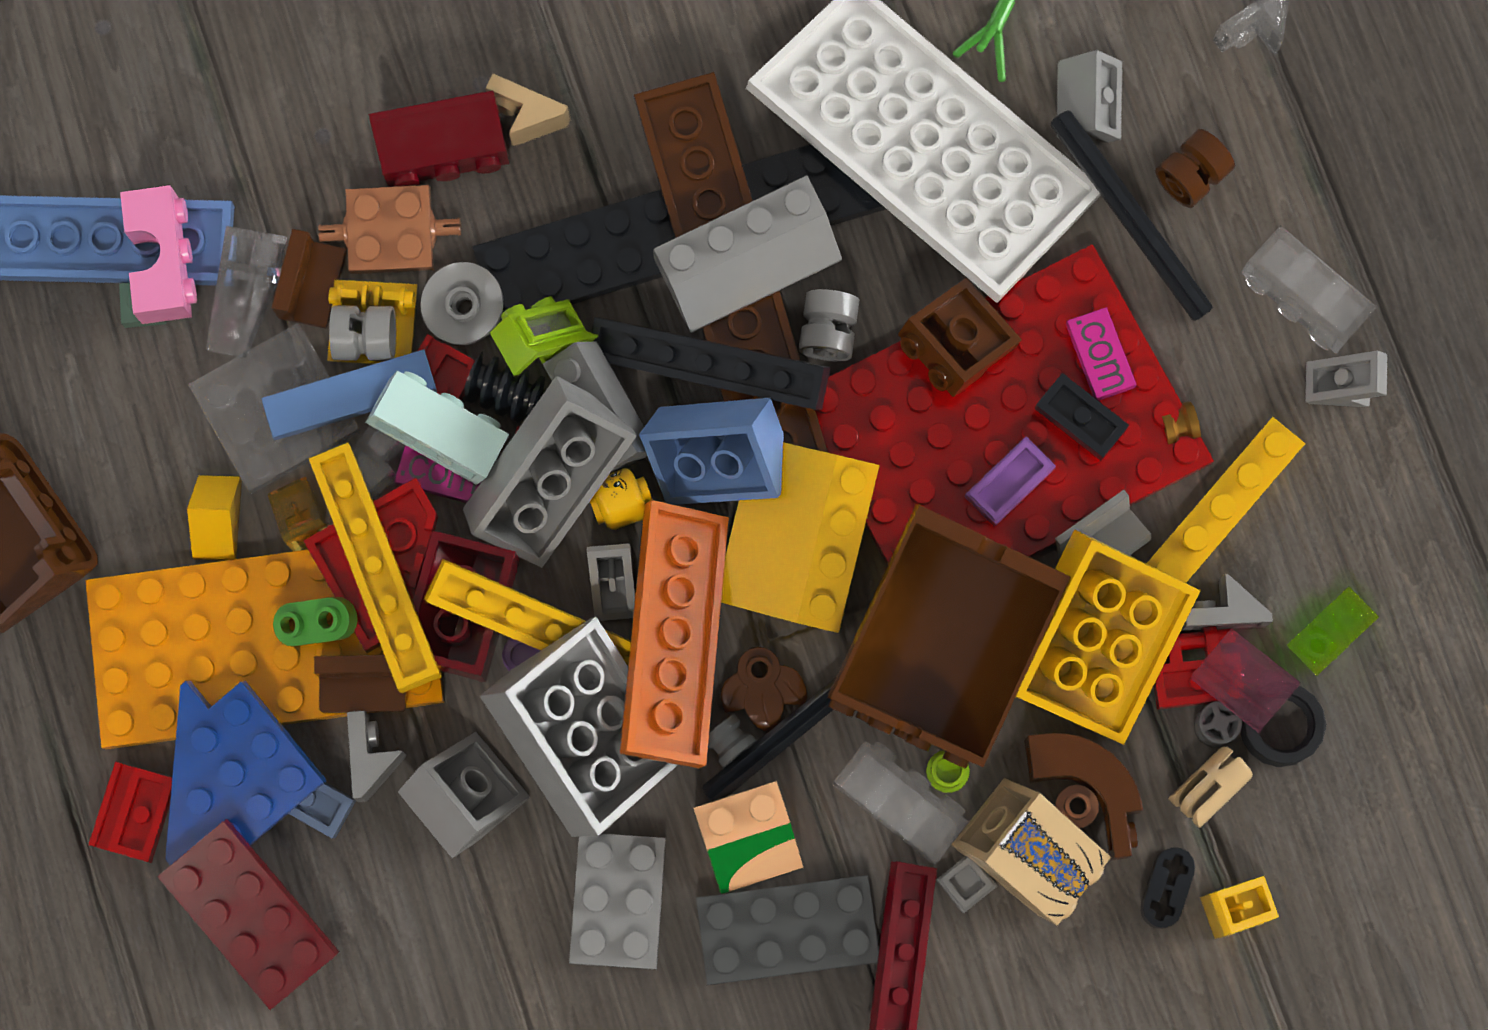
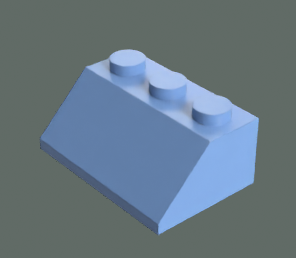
[639,398,784,505]

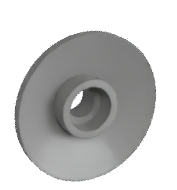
[421,262,504,345]

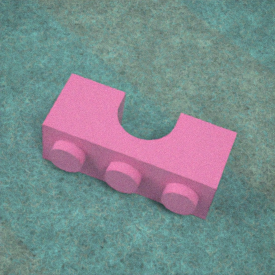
[120,185,197,324]

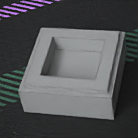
[936,856,997,914]

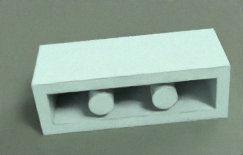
[365,371,509,485]

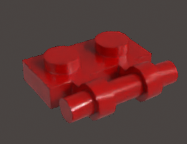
[1154,626,1245,710]

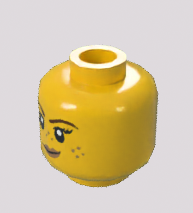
[590,468,653,530]

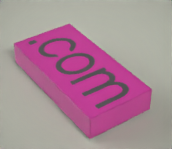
[1066,307,1137,401]
[394,445,481,503]

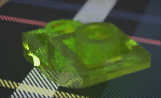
[1287,586,1379,676]

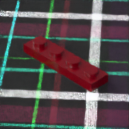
[869,862,937,1030]

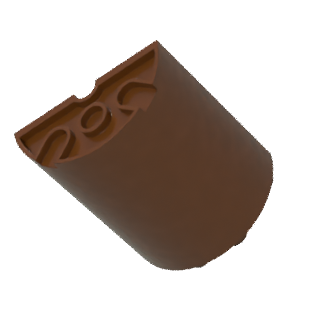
[827,504,1070,769]

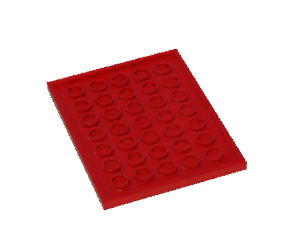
[815,244,1214,565]

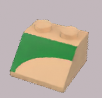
[694,781,803,894]

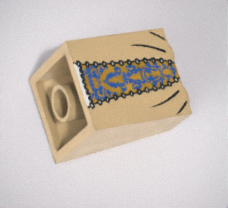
[951,778,1111,926]

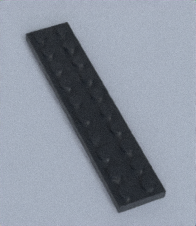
[472,144,886,325]

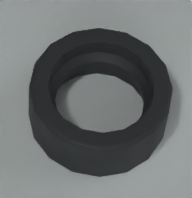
[1240,683,1326,767]

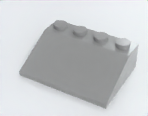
[480,617,678,837]

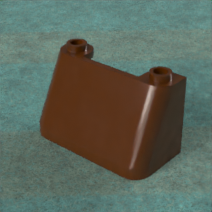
[0,433,98,634]

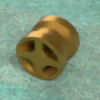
[1162,401,1201,444]

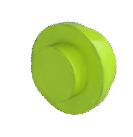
[926,750,970,793]

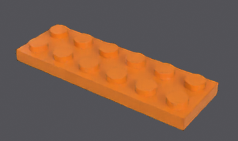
[620,500,729,768]

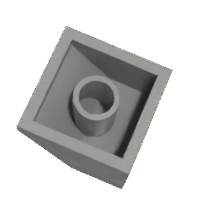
[398,732,530,858]

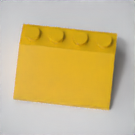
[721,442,879,633]
[1016,529,1200,745]

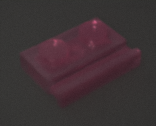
[1191,629,1300,733]

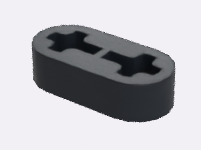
[1140,847,1195,929]

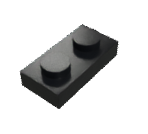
[1034,373,1129,461]

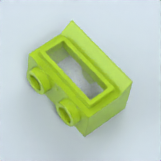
[490,296,598,376]

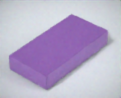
[965,436,1056,527]

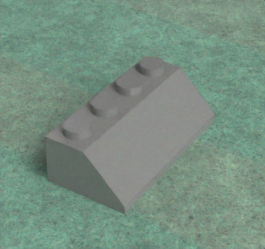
[653,176,842,333]
[463,376,637,568]

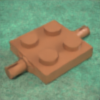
[318,185,461,274]

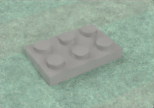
[569,834,666,970]

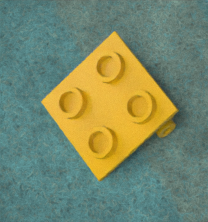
[327,280,418,364]

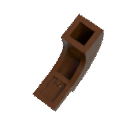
[1024,733,1144,861]

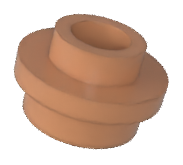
[1055,785,1099,829]

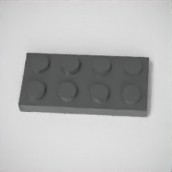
[696,875,879,986]

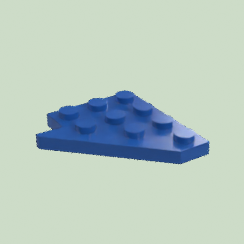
[165,680,327,865]

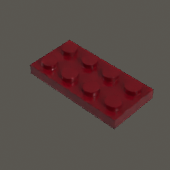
[157,819,339,1010]

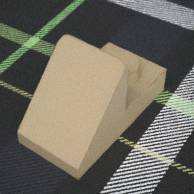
[486,74,570,146]

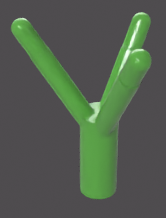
[953,0,1015,82]

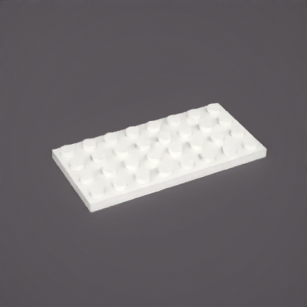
[746,0,1100,303]

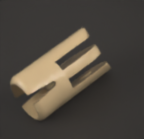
[1168,746,1253,828]

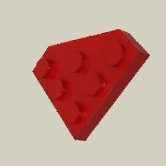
[303,478,438,653]

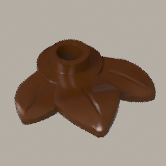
[721,646,807,732]

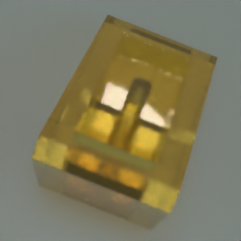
[267,476,329,551]

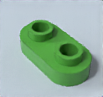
[273,597,357,646]

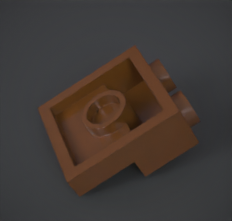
[898,278,1022,397]

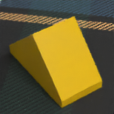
[187,475,242,561]
[1200,876,1279,939]

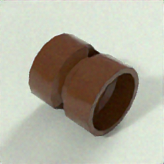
[1155,129,1235,208]

